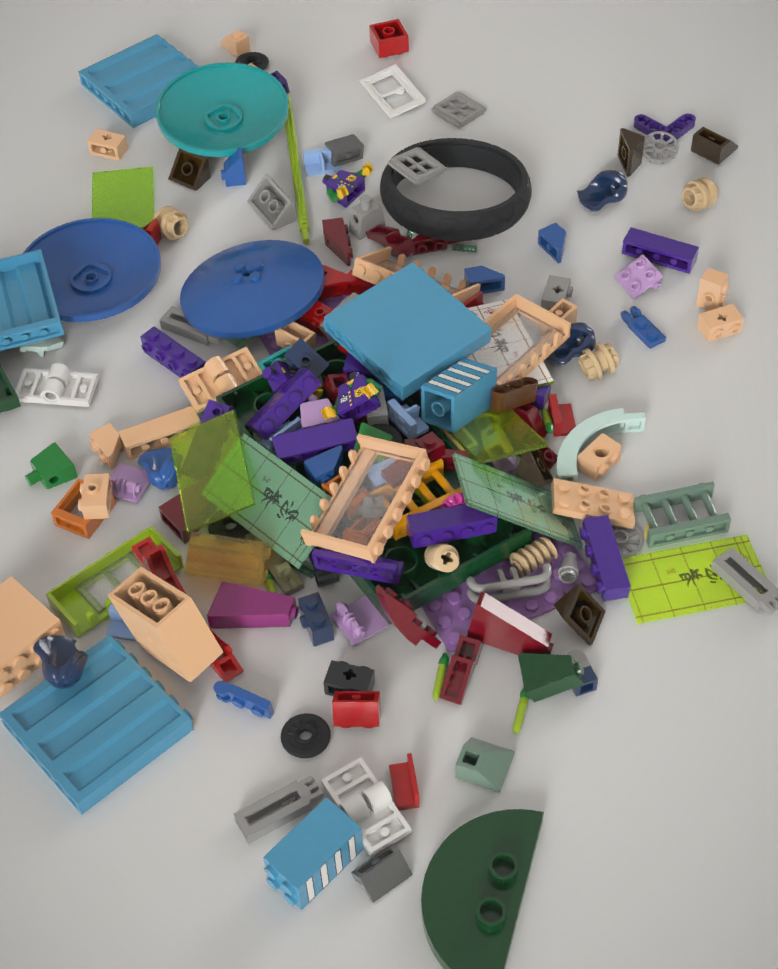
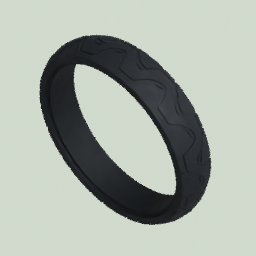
[380,138,532,241]

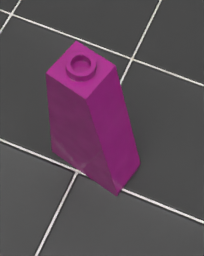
[207,581,299,629]

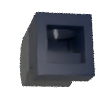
[567,650,598,697]

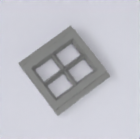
[431,92,487,128]
[388,147,447,185]

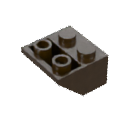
[691,127,738,165]

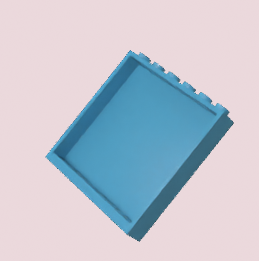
[324,262,492,400]

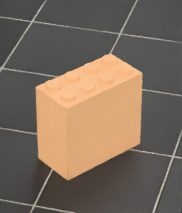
[107,567,223,682]
[0,576,65,698]

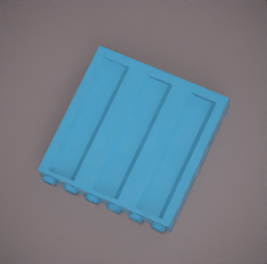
[78,34,199,128]
[0,249,64,351]
[0,635,193,815]

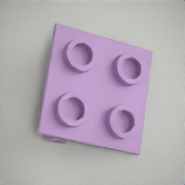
[614,254,663,299]
[110,463,150,503]
[330,596,390,646]

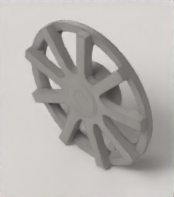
[643,131,679,164]
[612,525,644,560]

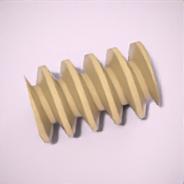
[509,537,558,578]
[424,543,459,572]

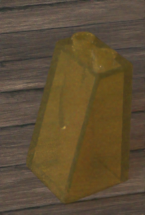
[184,531,271,585]

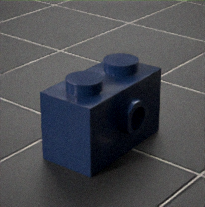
[284,338,330,379]
[298,592,334,647]

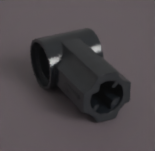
[308,546,339,588]

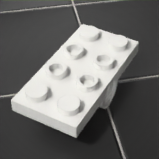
[15,363,99,407]
[321,757,412,857]

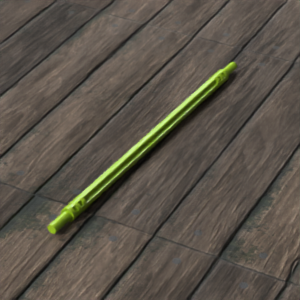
[285,93,310,245]

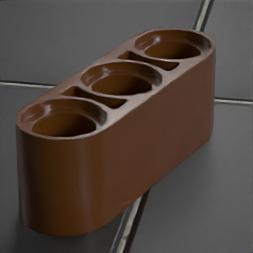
[489,377,538,412]

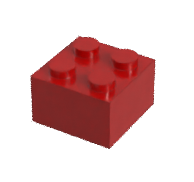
[369,19,409,58]

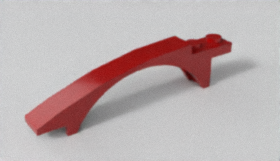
[318,265,375,301]
[131,536,244,682]

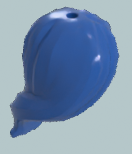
[138,448,184,490]

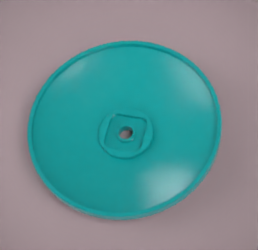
[155,62,289,157]

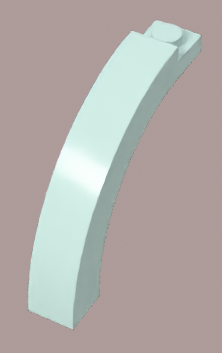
[556,408,646,482]

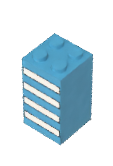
[421,358,497,433]
[263,797,364,910]

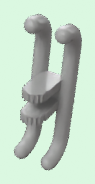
[466,563,552,603]

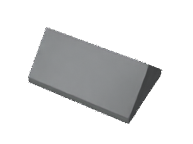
[247,174,296,230]

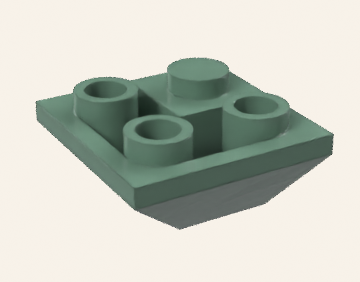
[455,737,515,793]

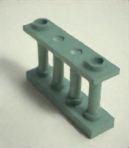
[633,481,731,548]

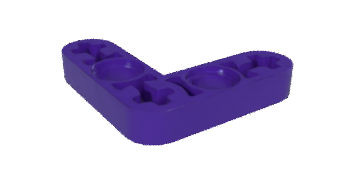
[633,113,696,144]

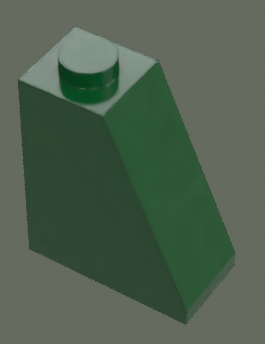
[518,653,584,703]

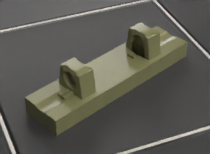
[244,532,305,596]

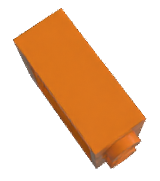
[51,478,116,539]

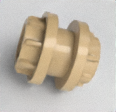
[681,177,719,211]
[153,206,189,240]
[578,342,620,381]

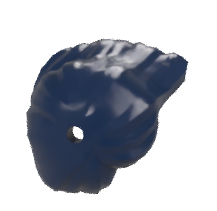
[577,170,628,212]
[546,322,596,365]
[33,636,88,689]

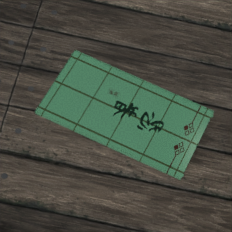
[202,433,331,569]
[452,452,583,549]

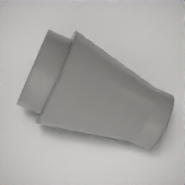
[558,552,579,584]

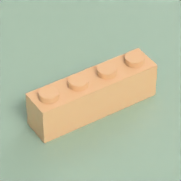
[118,406,200,460]

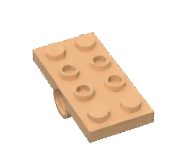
[178,347,263,414]
[551,478,635,529]

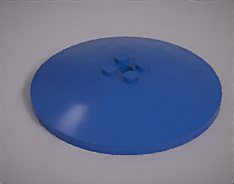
[23,218,161,322]
[180,240,325,338]

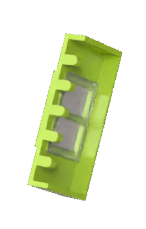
[46,525,184,638]

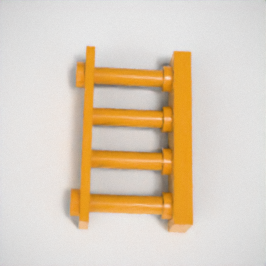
[369,459,462,540]

